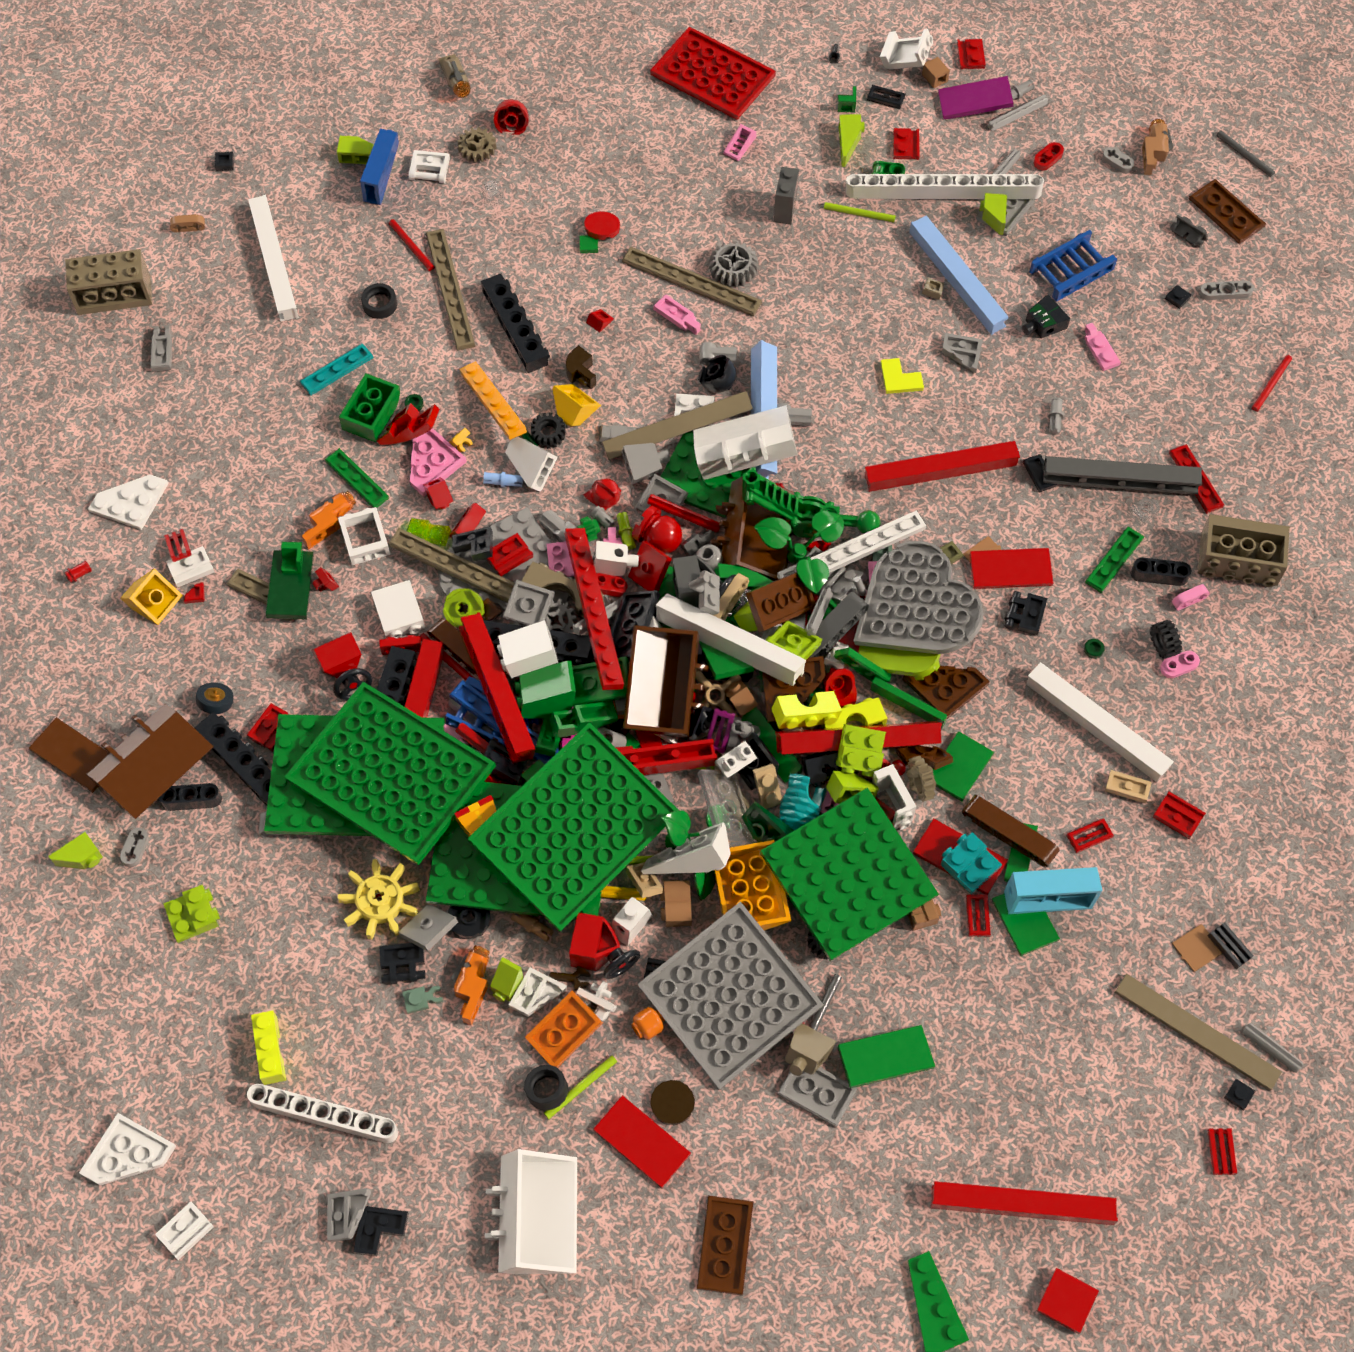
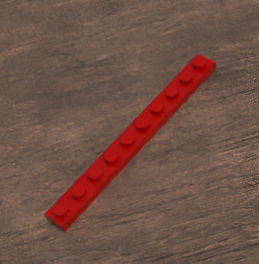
[564,528,624,690]

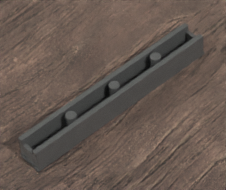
[1042,456,1202,494]

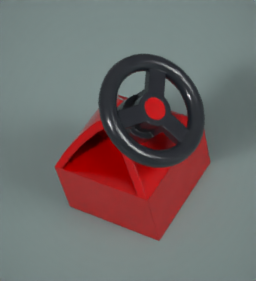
[312,632,372,701]
[569,913,640,979]

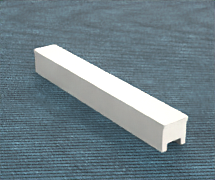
[248,195,299,321]
[656,594,806,686]
[1026,662,1174,782]

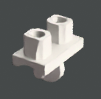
[824,642,849,673]
[714,741,757,779]
[576,981,617,1021]

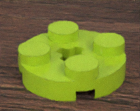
[443,588,485,628]

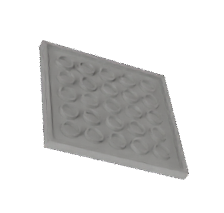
[638,902,824,1090]

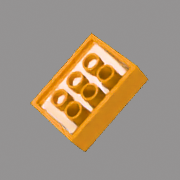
[714,840,791,930]

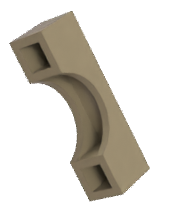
[522,561,604,618]

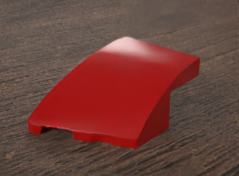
[377,403,440,445]

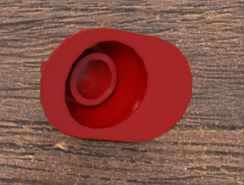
[583,478,622,510]
[823,668,857,709]

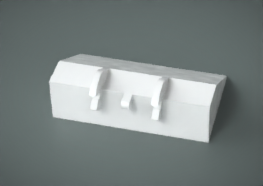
[693,405,798,480]
[485,1149,577,1274]

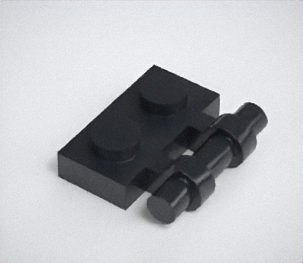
[1004,591,1048,636]
[379,943,426,985]

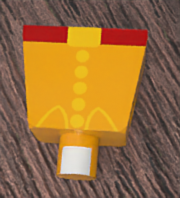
[454,795,497,837]

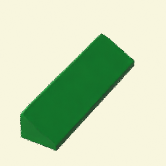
[741,707,803,783]

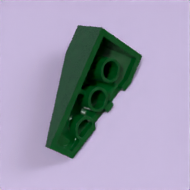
[742,801,794,843]

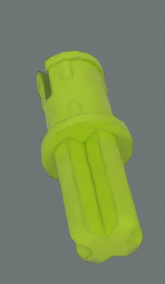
[617,512,636,550]

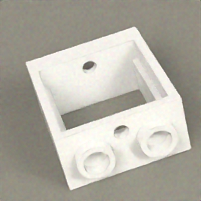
[338,507,390,565]

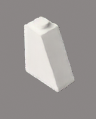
[505,437,558,491]

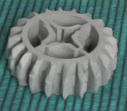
[709,241,758,288]

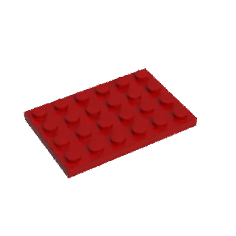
[650,26,776,120]

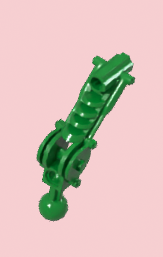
[742,467,881,538]

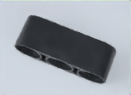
[1130,557,1192,586]
[158,783,222,811]

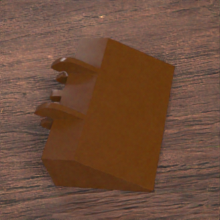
[711,476,794,581]
[623,625,709,738]
[87,704,214,819]

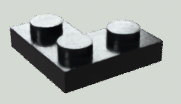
[452,526,493,561]
[353,1206,409,1257]

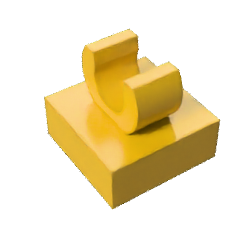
[449,428,473,453]

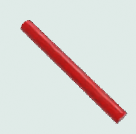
[389,219,435,271]
[1251,355,1292,412]
[420,633,474,681]

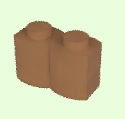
[660,880,692,927]

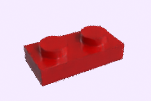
[379,635,422,655]

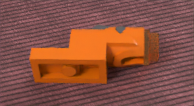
[302,491,356,550]
[452,945,490,1026]

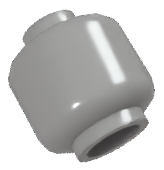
[696,545,723,571]

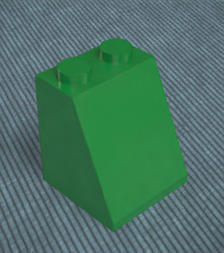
[514,661,576,719]

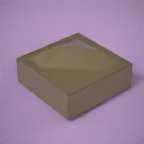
[922,277,944,300]

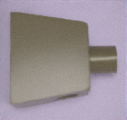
[785,1023,836,1076]

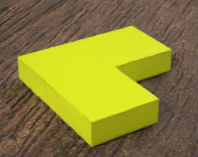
[880,358,924,394]

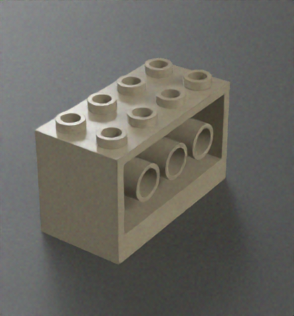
[65,249,152,315]
[1198,514,1290,587]

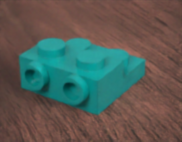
[941,832,1002,894]

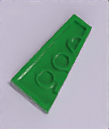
[908,1251,969,1352]

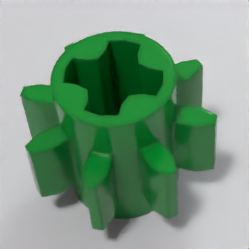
[576,516,601,542]

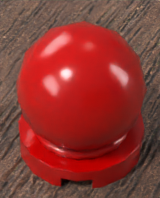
[632,505,682,554]

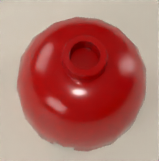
[493,99,529,135]

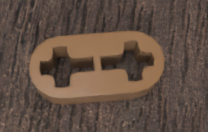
[170,214,205,232]

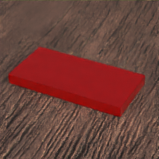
[969,548,1054,589]
[913,818,1008,894]
[593,1095,691,1189]

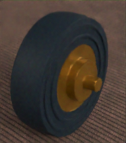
[196,682,234,714]

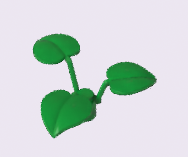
[754,511,844,594]
[661,806,728,901]

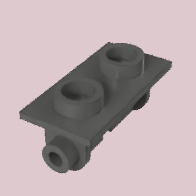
[1170,215,1208,247]

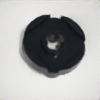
[448,906,491,939]

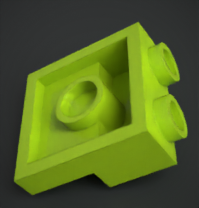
[765,620,822,660]
[836,724,886,777]
[164,884,220,943]

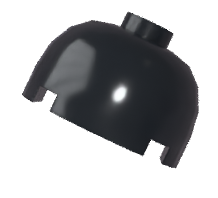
[698,355,737,393]

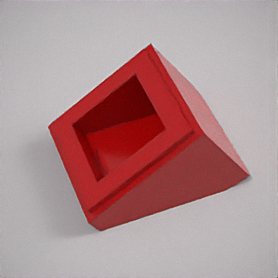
[586,309,614,333]

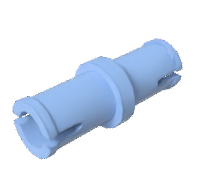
[483,472,523,488]

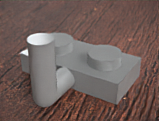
[831,568,867,604]
[689,570,720,615]

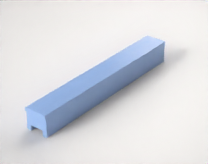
[909,215,1008,335]
[751,340,777,480]

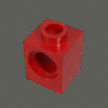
[423,477,453,510]

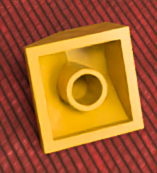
[552,384,601,427]
[120,568,183,625]

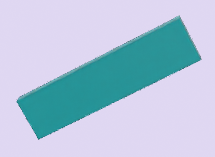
[300,343,374,396]

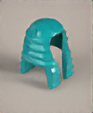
[779,774,826,831]

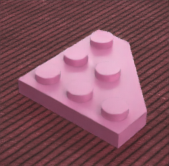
[410,428,467,497]

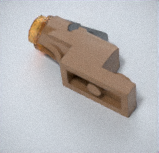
[1142,119,1173,175]

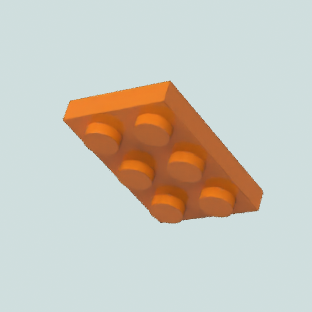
[525,990,603,1068]

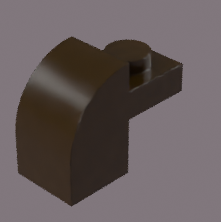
[566,345,596,389]

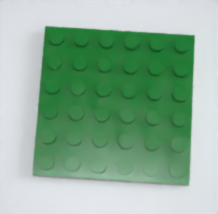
[760,788,939,962]

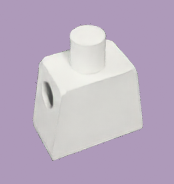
[592,541,639,576]
[612,897,653,946]

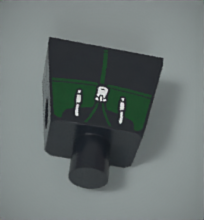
[1022,294,1070,339]

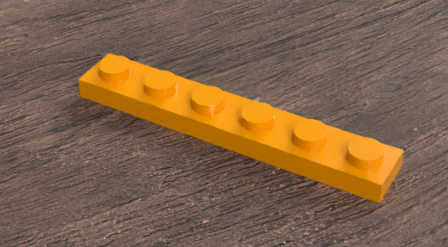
[459,361,527,440]

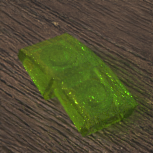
[406,518,451,547]

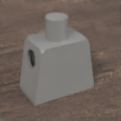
[621,443,670,485]

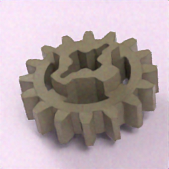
[458,127,497,163]
[907,756,936,802]

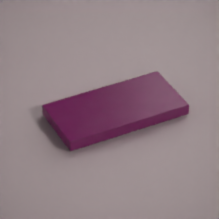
[938,76,1014,120]

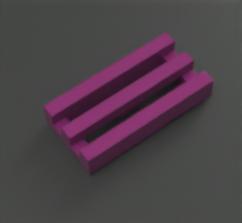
[707,708,735,754]

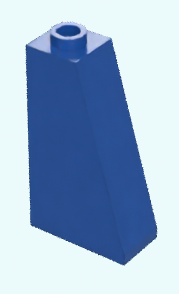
[360,128,399,205]

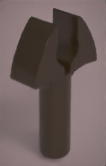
[549,966,591,991]

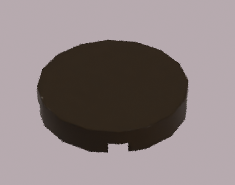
[650,1080,695,1126]

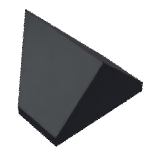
[685,706,722,742]

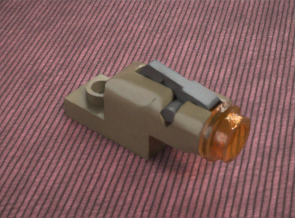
[438,54,471,98]

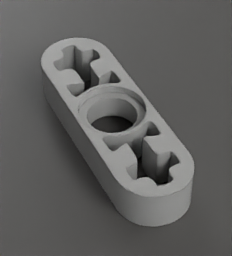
[1199,280,1254,300]

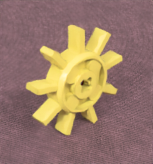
[338,859,420,940]

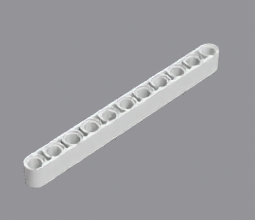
[845,174,1044,199]

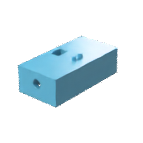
[1004,867,1103,914]

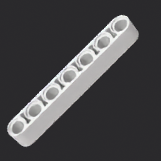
[247,1084,398,1143]

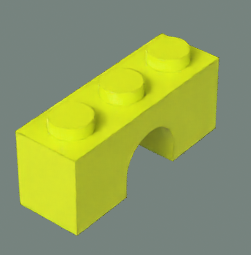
[772,691,842,729]
[821,697,888,729]
[251,1010,286,1085]

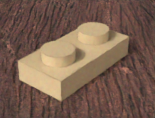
[753,764,782,809]
[1105,770,1152,804]
[626,862,663,898]

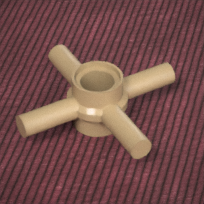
[695,671,742,717]

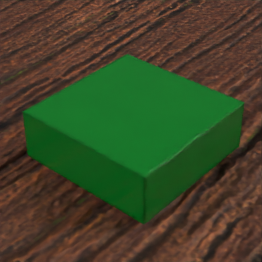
[580,235,598,254]

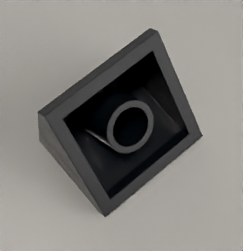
[738,732,779,791]

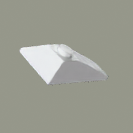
[641,822,730,874]

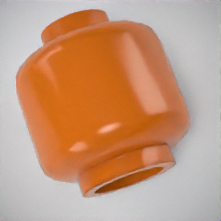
[631,1007,665,1040]

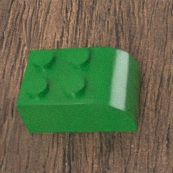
[339,373,400,443]

